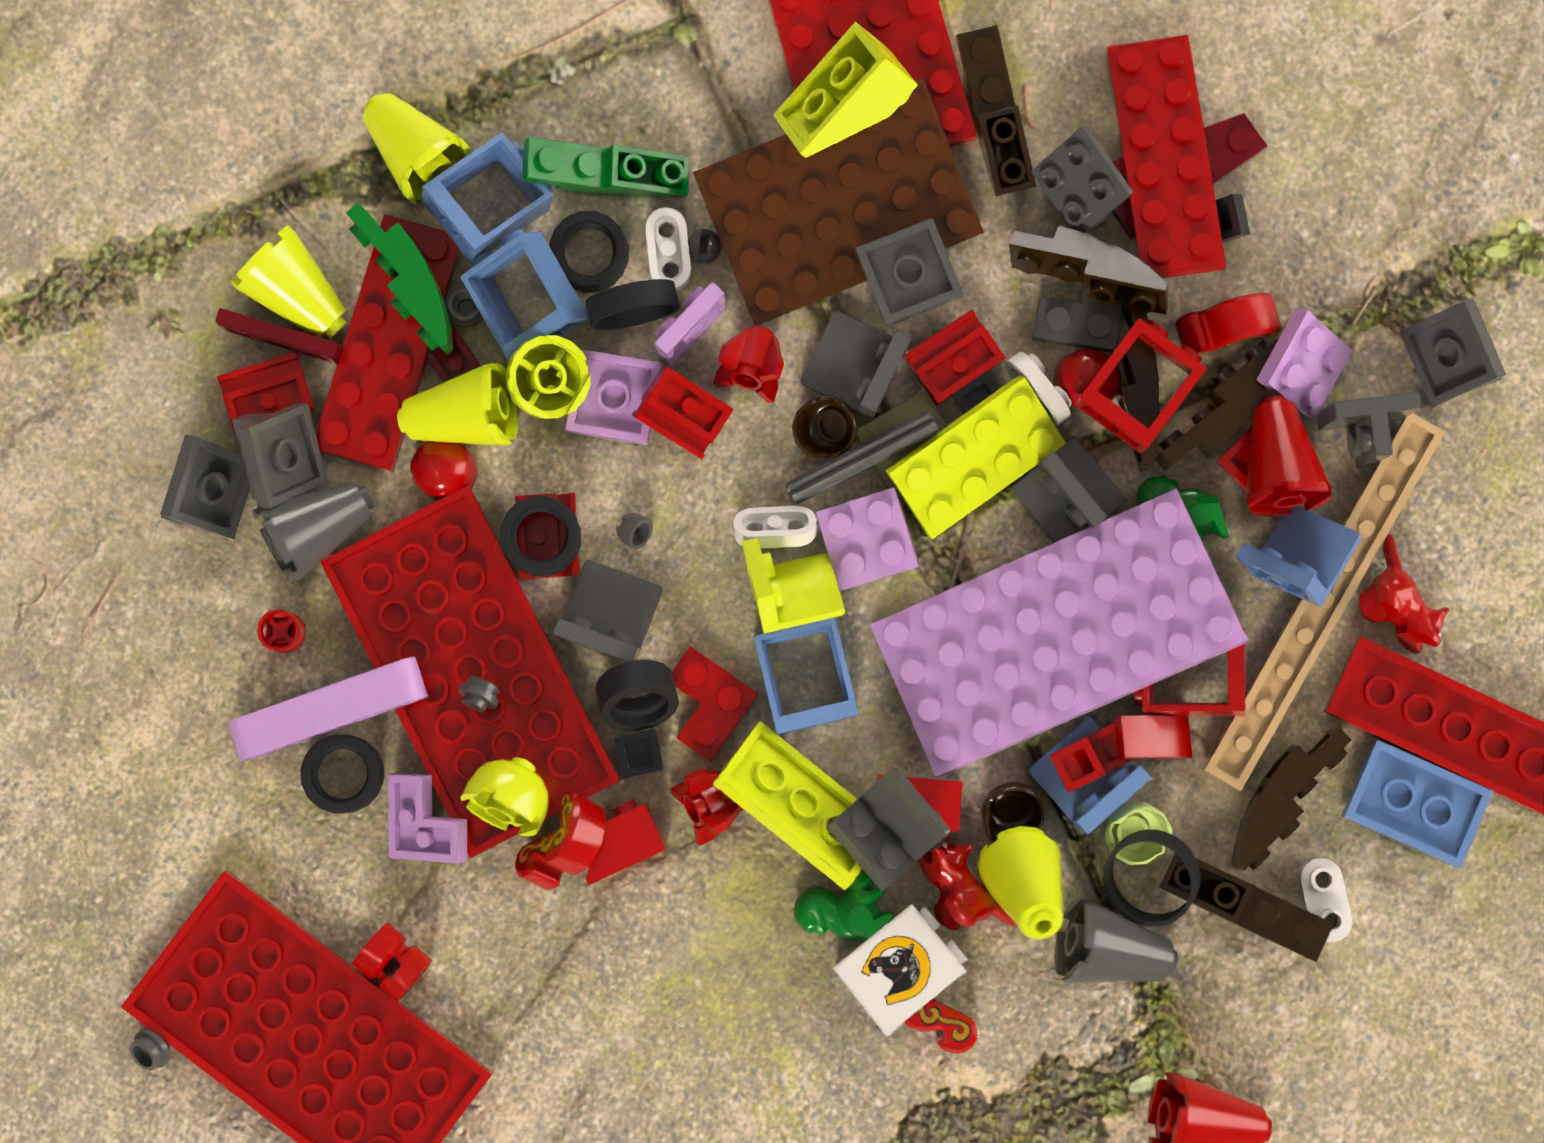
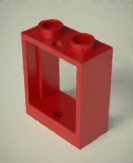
[1074,318,1207,454]
[1134,627,1246,716]

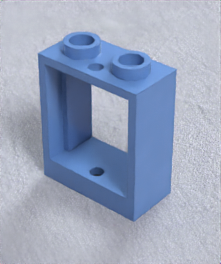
[421,132,553,262]
[460,229,589,362]
[753,617,859,735]

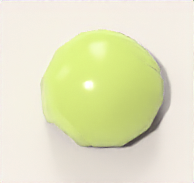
[1105,802,1173,865]

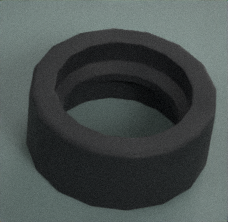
[549,211,628,293]
[500,496,581,577]
[595,660,679,731]
[301,734,384,814]

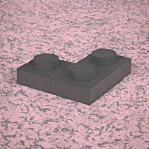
[1033,283,1122,353]

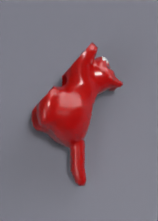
[1359,534,1449,654]
[918,842,1018,931]

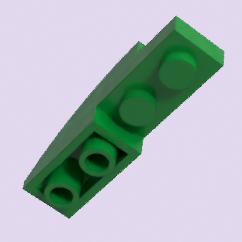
[522,137,690,198]
[346,202,453,355]

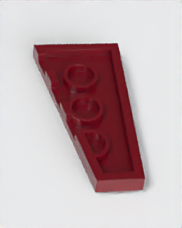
[1112,113,1268,240]

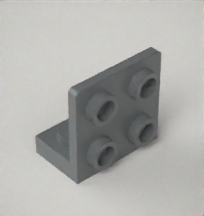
[1031,126,1132,234]
[800,311,911,419]
[553,560,663,662]
[826,767,951,891]

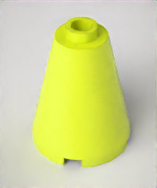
[363,93,472,205]
[231,225,347,339]
[397,362,518,446]
[977,826,1063,939]

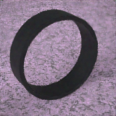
[585,279,680,330]
[1103,829,1201,927]

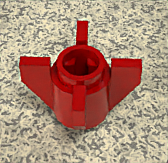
[713,325,784,403]
[671,769,744,846]

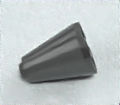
[252,482,375,584]
[1054,897,1178,983]

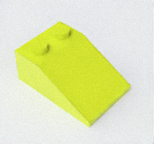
[773,22,918,158]

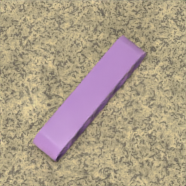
[227,656,429,762]

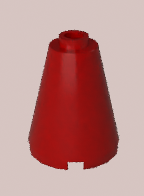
[1246,395,1332,516]
[1148,1072,1272,1143]

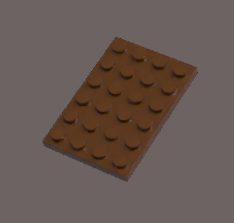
[693,78,984,325]

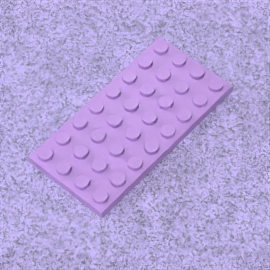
[870,488,1248,778]

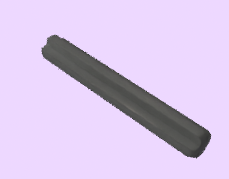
[786,411,939,504]

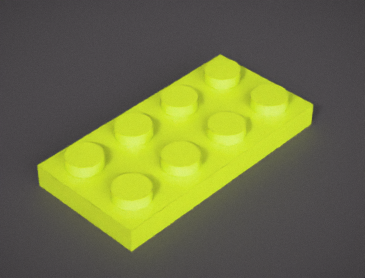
[885,375,1066,539]
[713,721,862,890]

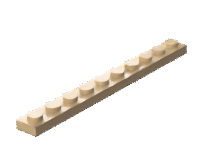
[1202,413,1446,791]

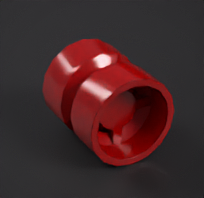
[352,922,433,1002]

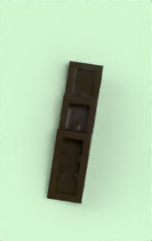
[1116,306,1159,472]

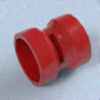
[257,609,307,653]

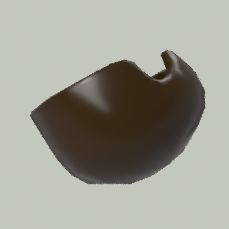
[792,396,859,458]
[981,781,1045,843]

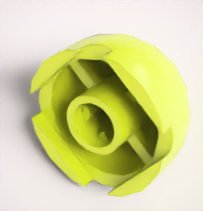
[505,335,591,419]
[460,757,549,836]

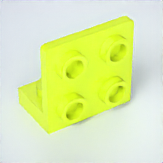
[742,538,845,634]

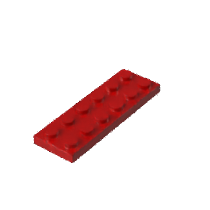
[1106,35,1226,278]
[316,214,461,473]
[1323,636,1544,816]

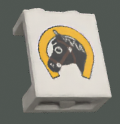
[833,904,968,1036]

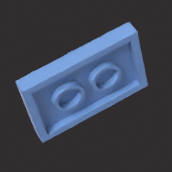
[1341,740,1493,868]

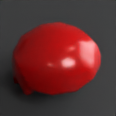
[1053,349,1122,410]
[410,441,478,501]

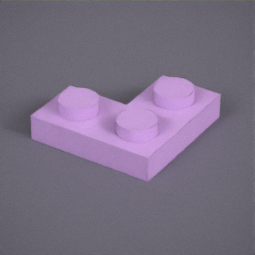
[388,773,467,864]

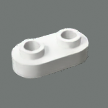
[645,208,691,291]
[1005,351,1072,427]
[733,506,817,548]
[1297,858,1352,942]

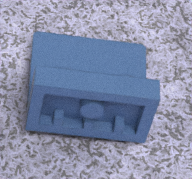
[1236,506,1362,607]
[1028,717,1151,834]

